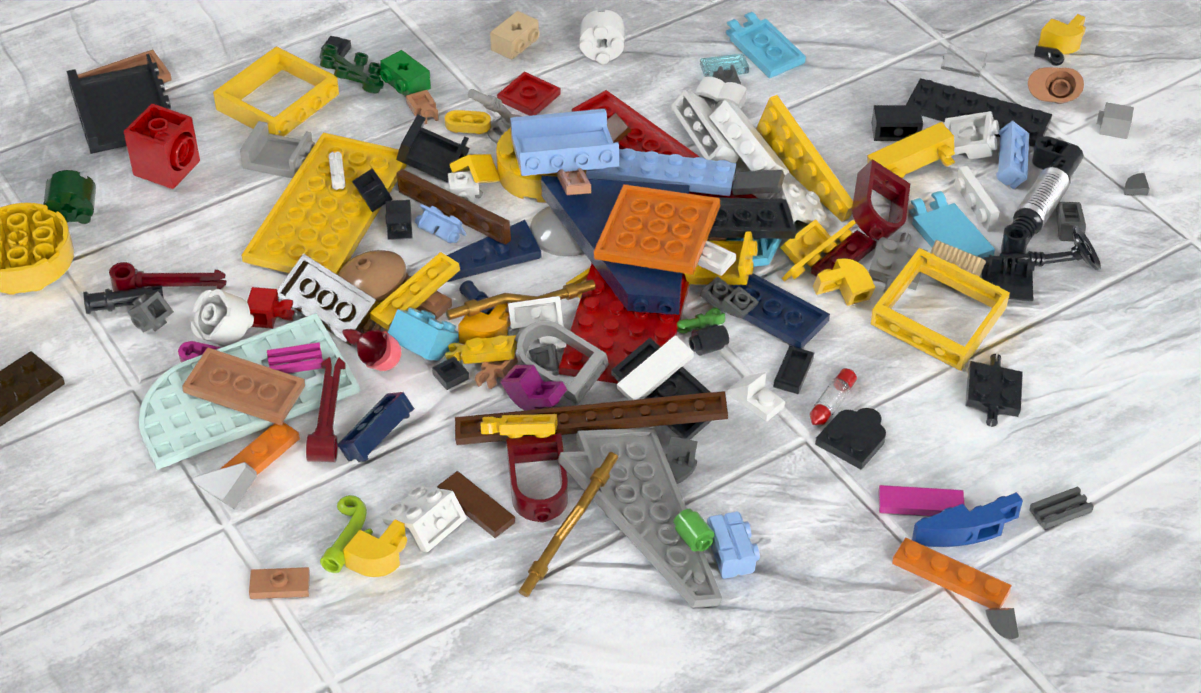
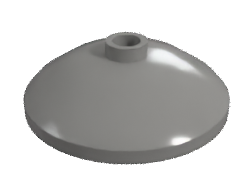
[530,206,584,256]

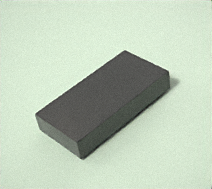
[732,169,785,195]

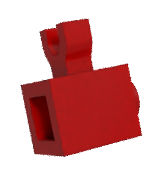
[247,287,295,329]

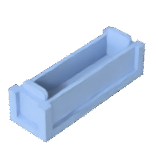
[996,121,1029,189]

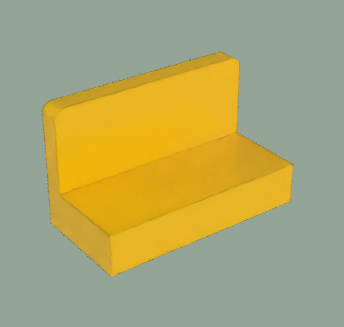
[449,154,500,183]

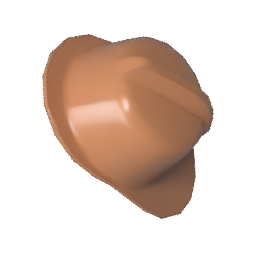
[1028,67,1084,104]

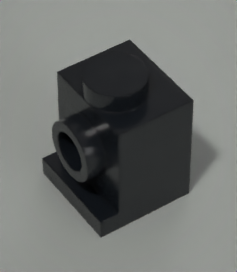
[352,168,393,212]

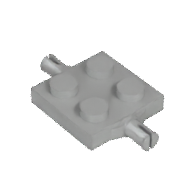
[869,233,928,293]

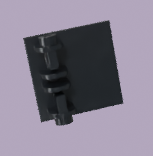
[982,255,1035,302]

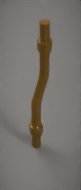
[446,280,596,320]
[519,452,619,597]

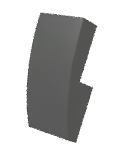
[700,276,759,319]

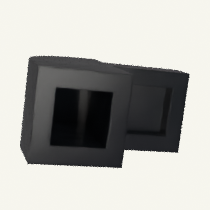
[385,200,413,240]

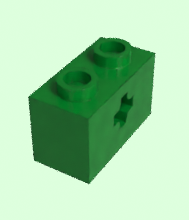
[380,50,431,97]

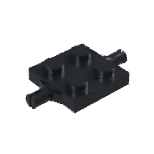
[965,354,1023,427]

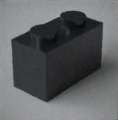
[871,105,923,141]

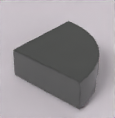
[1124,173,1150,195]
[529,344,559,371]
[985,608,1019,639]

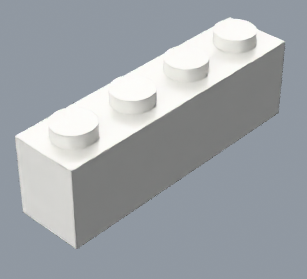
[671,89,740,163]
[709,100,789,175]

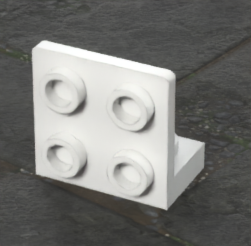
[765,182,830,230]
[382,486,467,552]

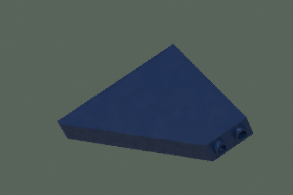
[541,176,690,315]

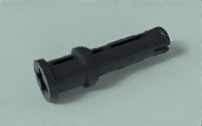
[83,285,164,315]

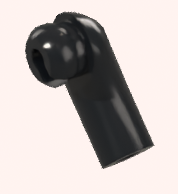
[1034,45,1064,66]

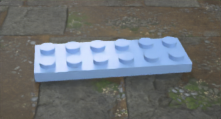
[586,149,736,196]

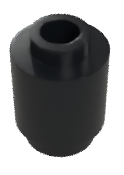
[689,324,729,356]

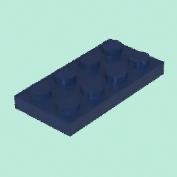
[729,273,830,349]

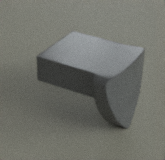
[665,436,698,484]

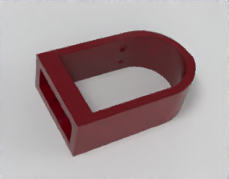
[852,159,911,241]
[506,433,568,523]

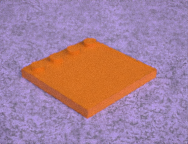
[594,185,720,275]

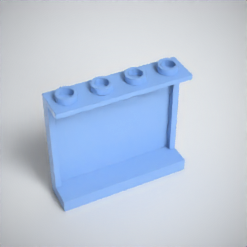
[510,109,619,176]

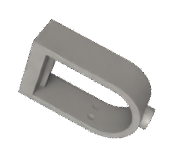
[515,320,609,405]

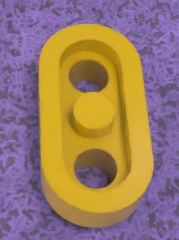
[445,110,491,134]

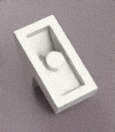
[727,372,785,422]

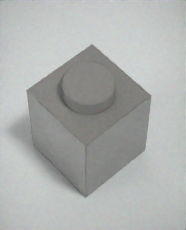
[1096,102,1134,139]

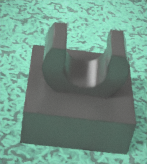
[713,65,741,85]

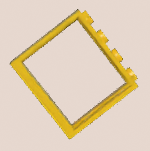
[213,46,339,136]
[870,248,1010,371]

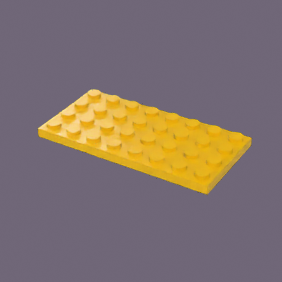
[241,132,407,275]

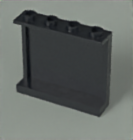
[66,54,171,154]

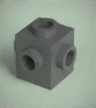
[128,291,174,333]

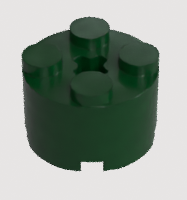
[43,170,96,224]

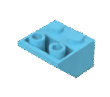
[388,307,459,361]

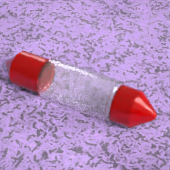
[810,368,857,425]

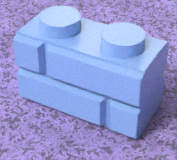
[707,511,760,579]

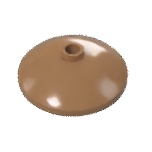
[338,250,407,302]

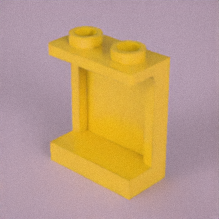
[685,232,757,285]

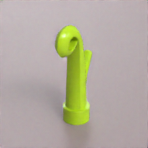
[320,495,373,573]

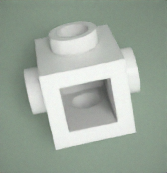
[444,171,479,204]

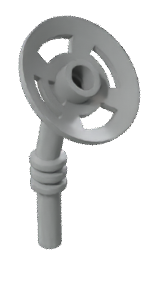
[468,89,523,143]

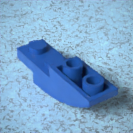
[912,492,1023,547]

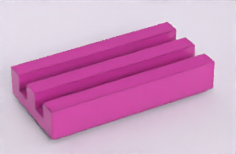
[267,342,323,374]

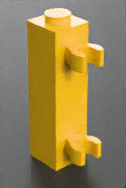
[867,122,955,181]

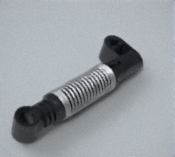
[1001,136,1084,253]

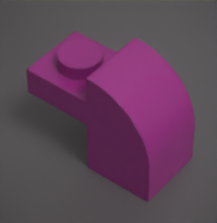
[500,365,567,410]

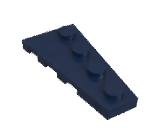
[447,219,542,282]

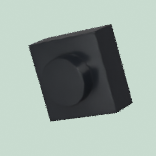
[321,36,351,58]
[432,356,469,390]

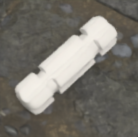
[329,151,345,190]

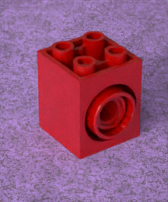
[124,104,200,189]

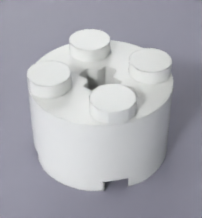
[580,10,625,64]
[191,289,254,347]

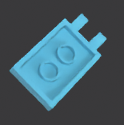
[726,12,806,79]
[909,191,995,259]

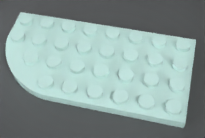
[139,313,360,470]

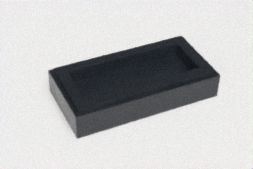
[773,346,815,394]

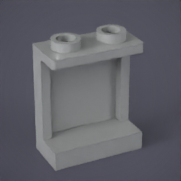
[240,121,315,178]

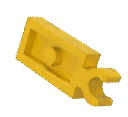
[445,335,518,364]
[481,414,558,438]

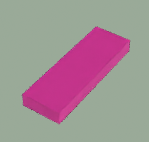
[878,485,965,516]

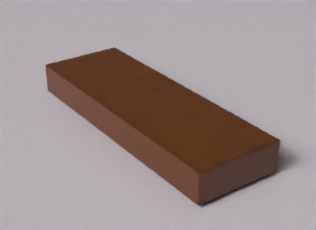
[437,471,515,538]

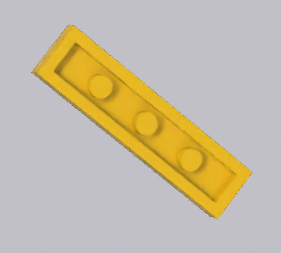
[370,252,460,330]

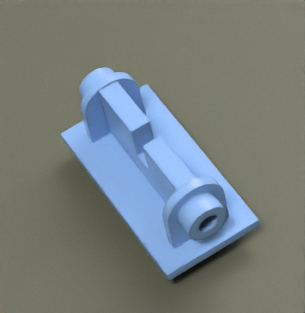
[415,204,467,243]

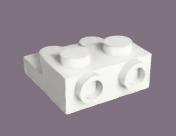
[944,111,999,160]

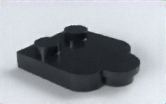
[815,408,886,470]

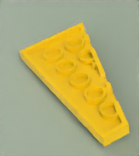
[756,95,853,222]

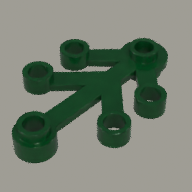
[319,44,384,94]

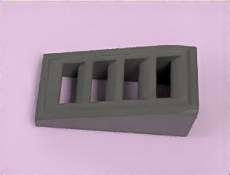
[1056,202,1086,241]

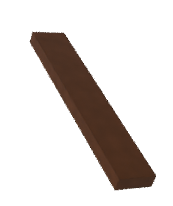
[397,169,511,245]

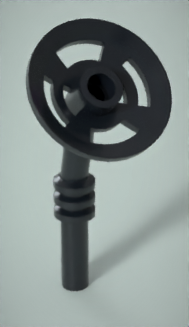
[999,225,1101,270]

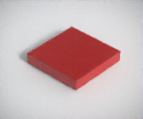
[497,71,561,116]

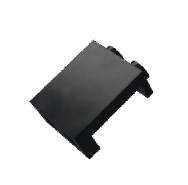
[396,114,470,183]

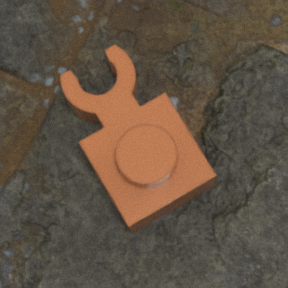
[406,90,439,124]
[475,354,518,389]

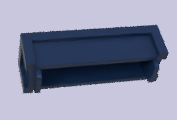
[337,392,415,462]

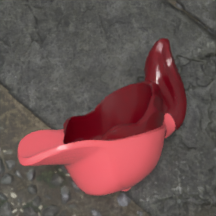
[342,329,401,371]

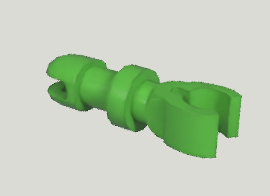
[677,308,725,334]

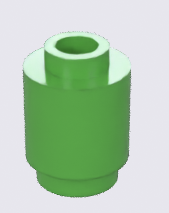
[673,509,715,551]

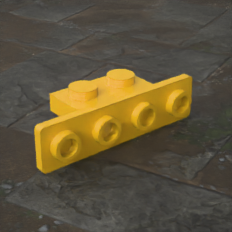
[780,219,856,282]

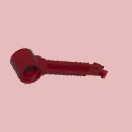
[109,262,227,292]
[306,357,346,463]

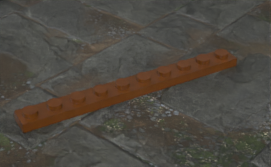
[455,391,728,445]

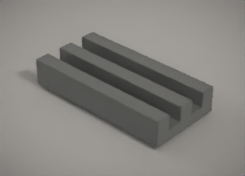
[1029,486,1094,530]

